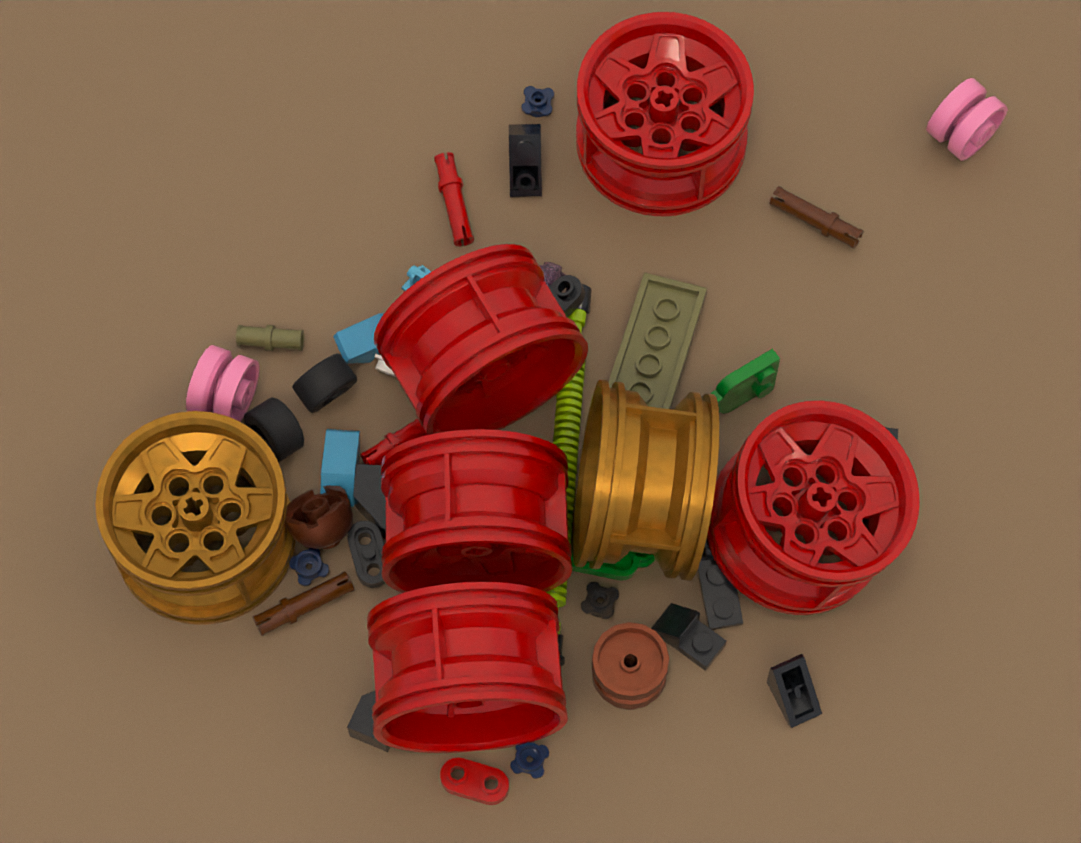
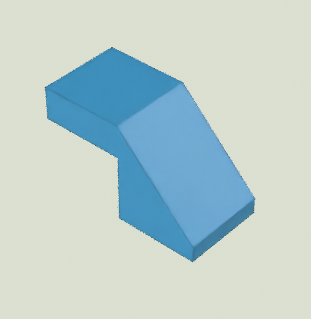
[333,313,384,364]
[320,429,360,507]

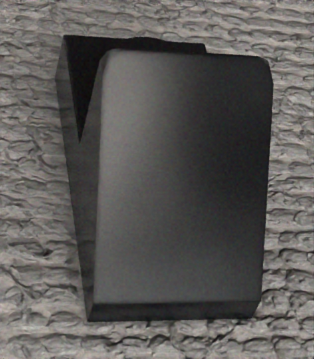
[651,603,727,671]

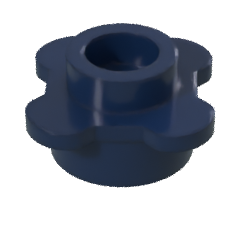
[521,86,554,117]
[289,548,329,586]
[510,742,549,779]

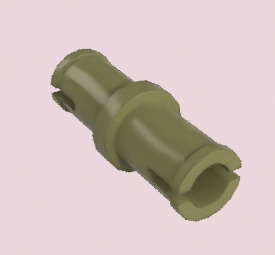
[236,325,305,351]

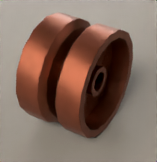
[592,622,669,710]

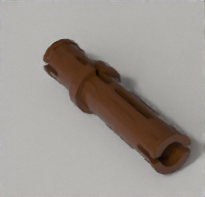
[769,186,864,249]
[252,571,355,636]

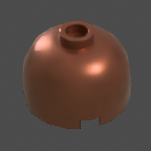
[285,485,353,549]

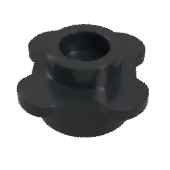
[581,582,619,619]

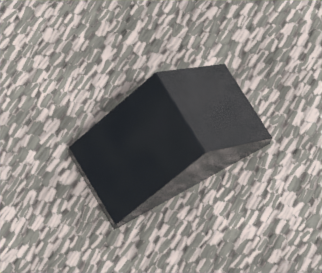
[767,654,822,728]

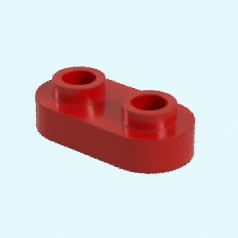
[440,757,509,805]

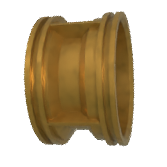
[572,379,720,581]
[95,411,296,625]

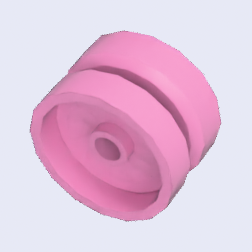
[926,78,1008,161]
[186,345,259,422]

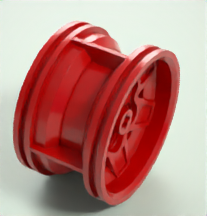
[576,12,754,216]
[374,244,588,435]
[707,400,920,615]
[381,429,572,593]
[367,582,568,753]

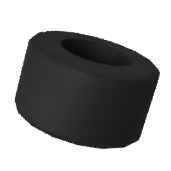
[292,353,357,413]
[244,397,304,462]

